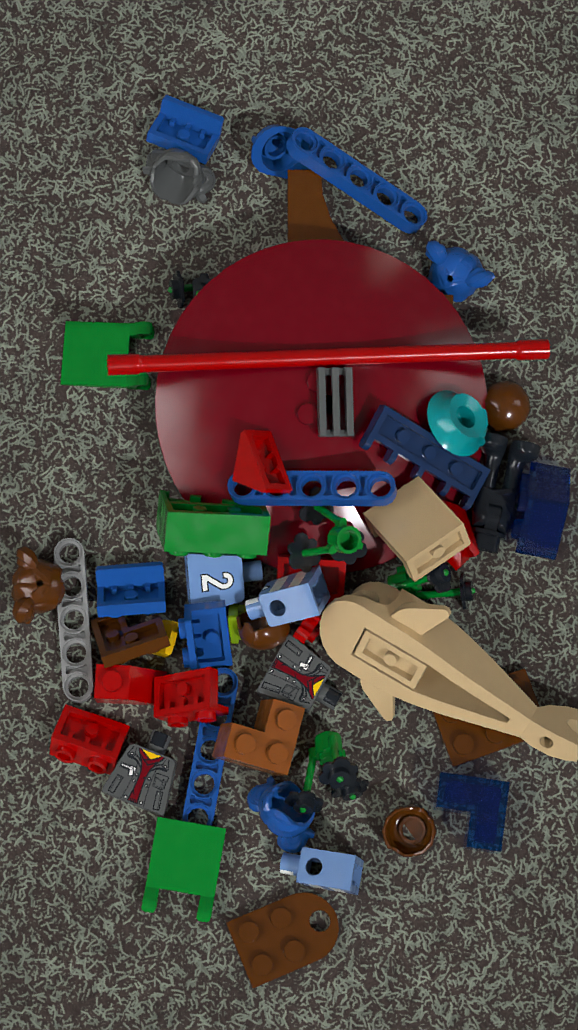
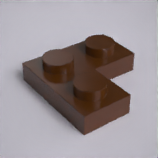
[90,616,171,668]

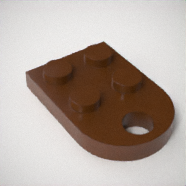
[226,892,339,988]

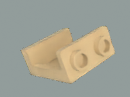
[363,476,471,582]

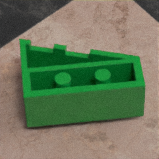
[156,490,271,559]

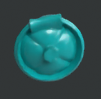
[427,390,488,456]

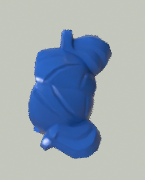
[425,240,495,302]
[247,776,315,853]

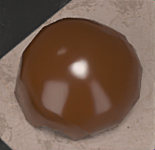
[485,381,531,433]
[236,612,290,650]
[382,804,437,857]

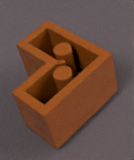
[212,699,305,776]

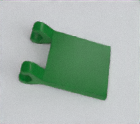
[60,321,155,390]
[141,816,226,922]

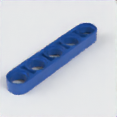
[286,127,428,234]
[227,471,397,506]
[182,667,238,826]

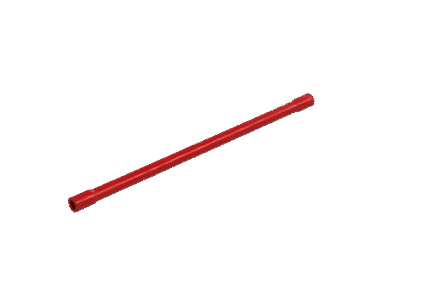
[107,339,550,376]

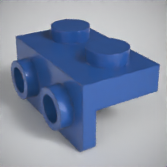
[146,95,224,165]
[95,561,166,618]
[178,600,233,670]

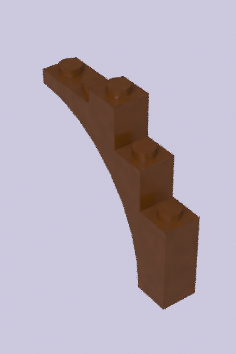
[287,170,453,306]

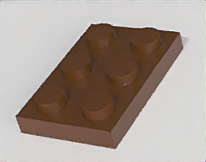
[432,668,540,767]

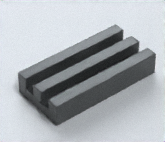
[316,367,354,437]

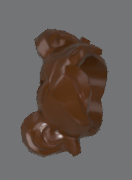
[11,546,65,624]

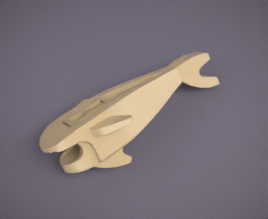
[320,582,578,762]

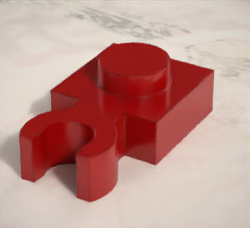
[293,614,322,644]

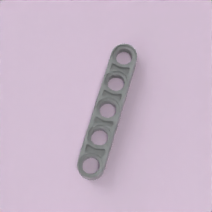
[54,538,94,703]

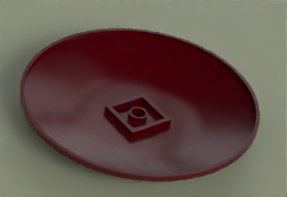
[154,239,487,573]

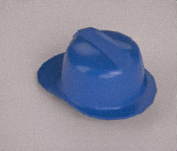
[251,124,310,179]

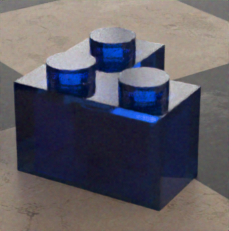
[511,461,570,560]
[433,772,510,854]

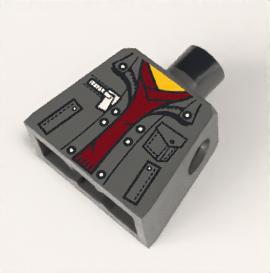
[256,634,343,713]
[102,730,177,817]

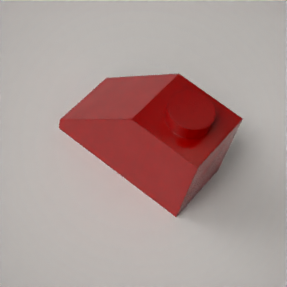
[94,664,167,706]

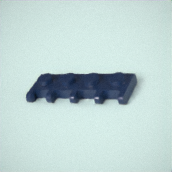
[359,404,490,511]

